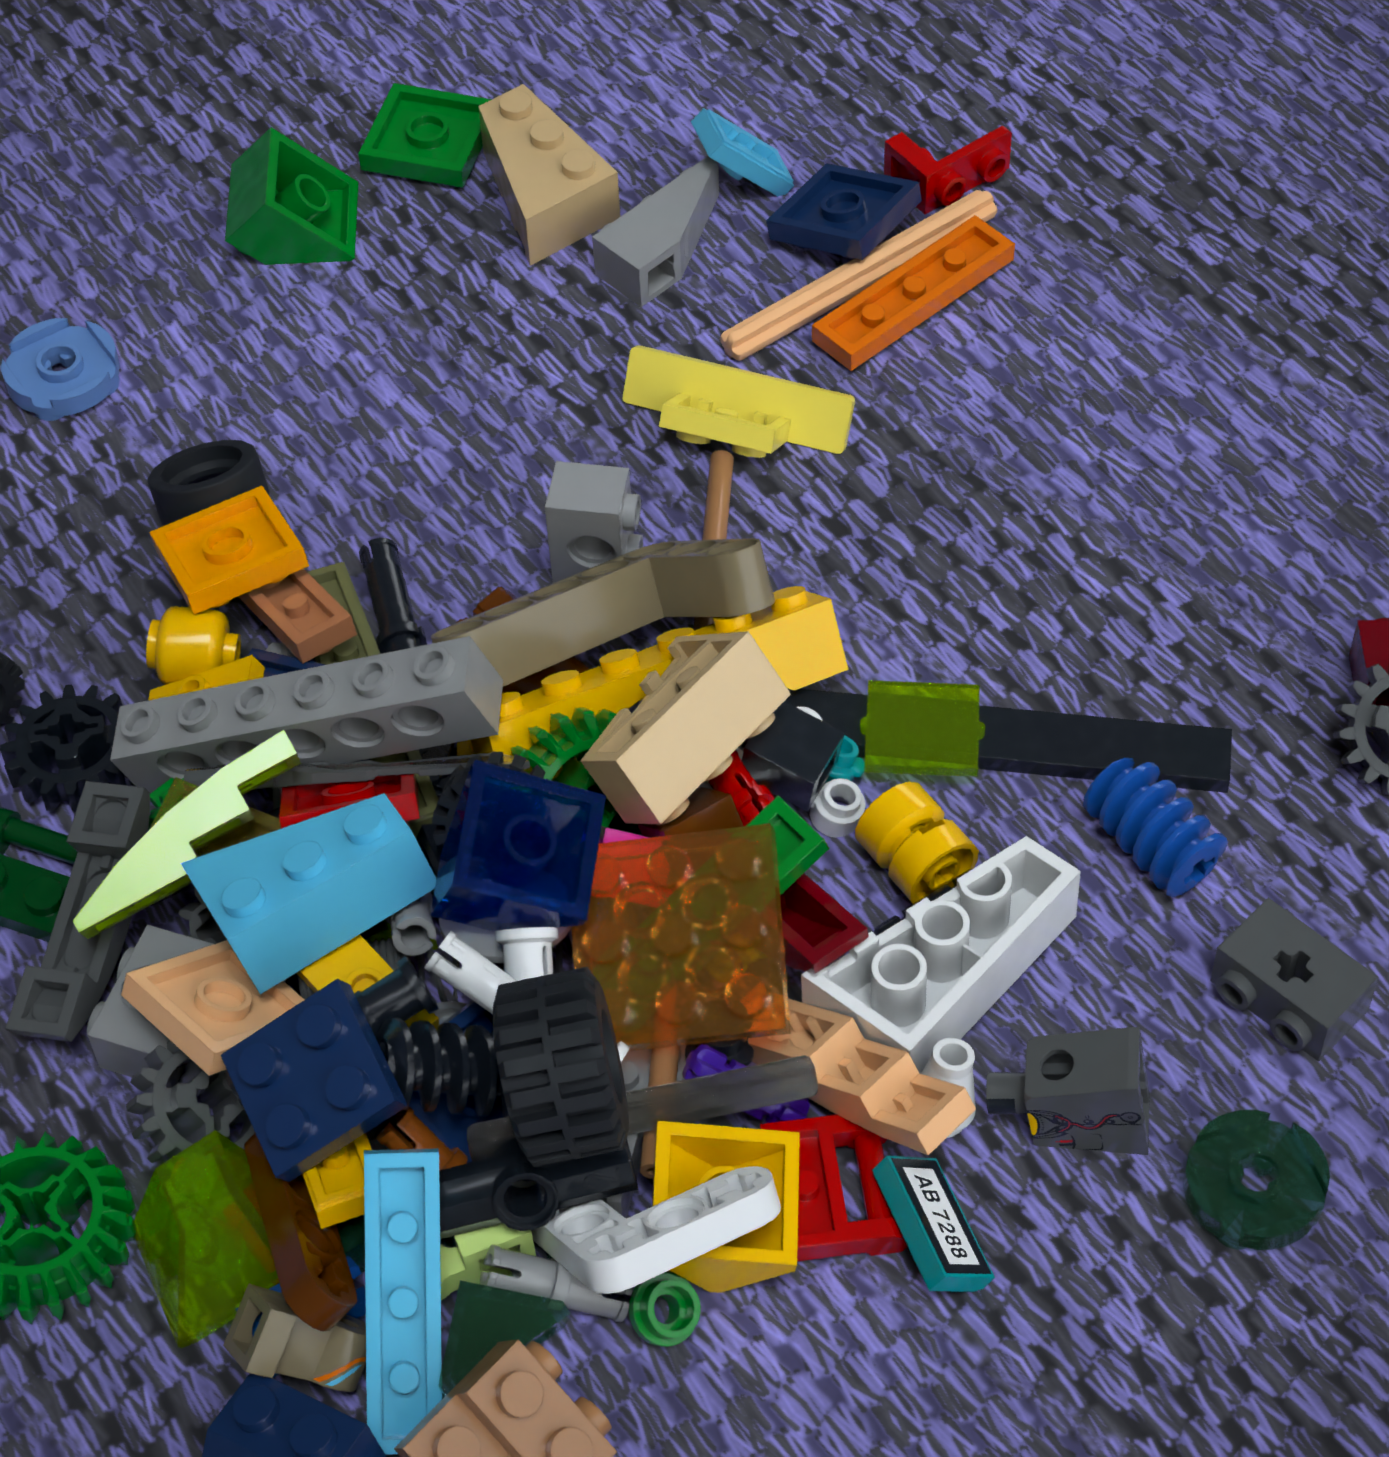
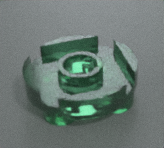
[1183,1110,1330,1250]

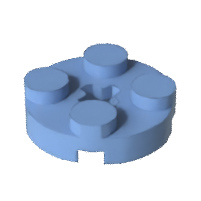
[1,318,120,421]

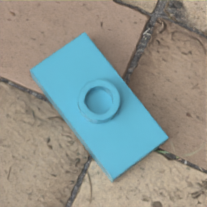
[691,108,794,197]

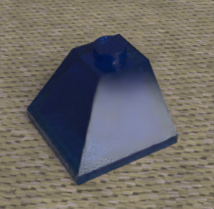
[430,760,606,932]

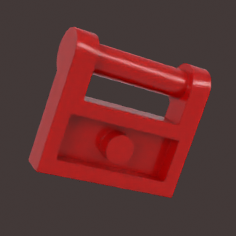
[760,1114,907,1261]

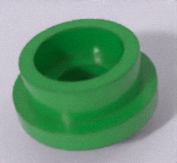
[629,1272,701,1347]

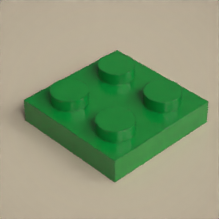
[358,83,492,188]

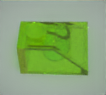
[134,1130,279,1349]

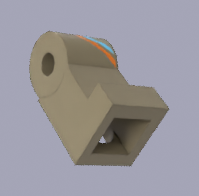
[223,1283,366,1392]

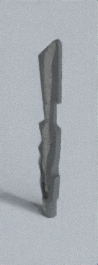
[184,753,530,794]

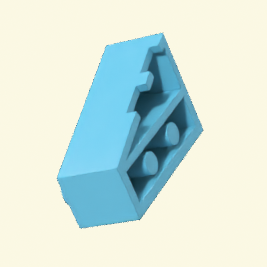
[181,793,440,994]

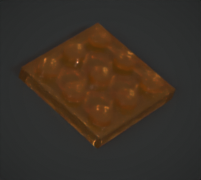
[567,823,791,1051]

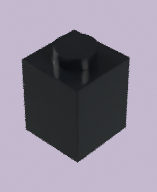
[738,701,845,812]

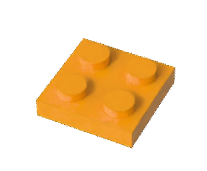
[149,485,309,615]

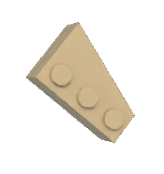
[478,84,620,266]
[581,631,791,825]

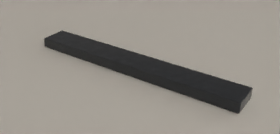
[785,689,1232,793]

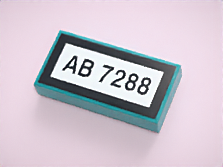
[872,1156,995,1292]

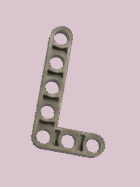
[431,538,775,687]

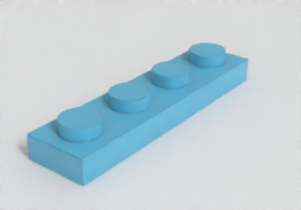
[364,1148,442,1455]

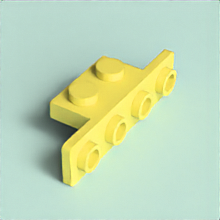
[623,345,855,458]

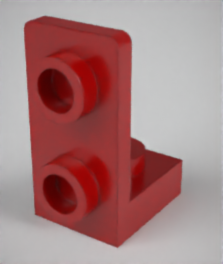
[884,126,1012,215]

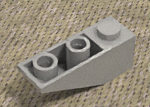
[592,156,719,307]

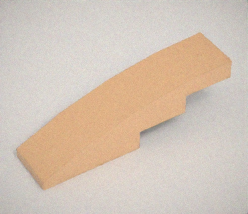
[748,994,976,1155]

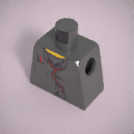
[986,1027,1150,1155]

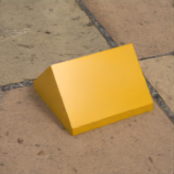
[652,1121,800,1293]

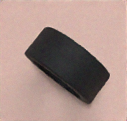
[147,440,270,526]

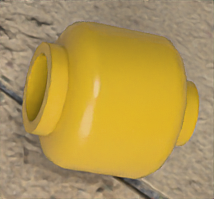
[146,606,241,685]

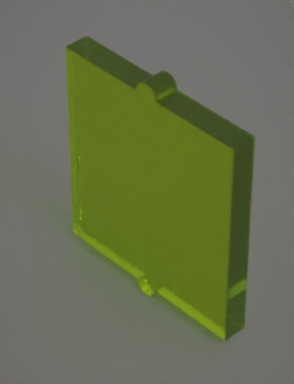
[860,680,985,777]

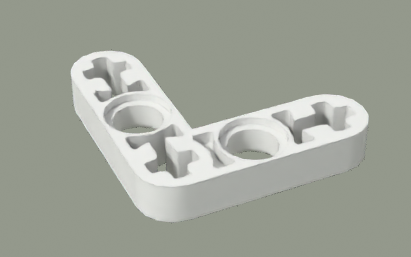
[531,1166,781,1294]

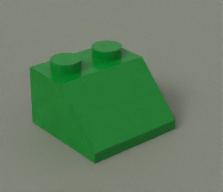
[225,127,358,265]

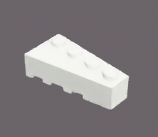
[801,836,1081,1074]

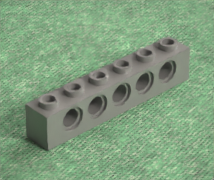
[110,636,503,793]

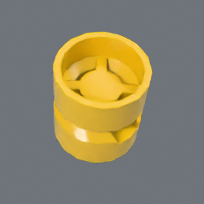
[855,781,979,904]

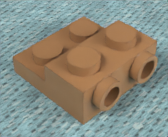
[394,1339,617,1457]

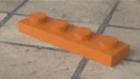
[812,215,1015,371]

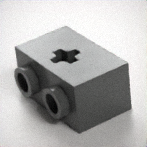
[1210,897,1379,1062]

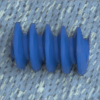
[1083,758,1228,897]

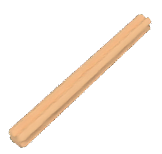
[720,190,997,361]

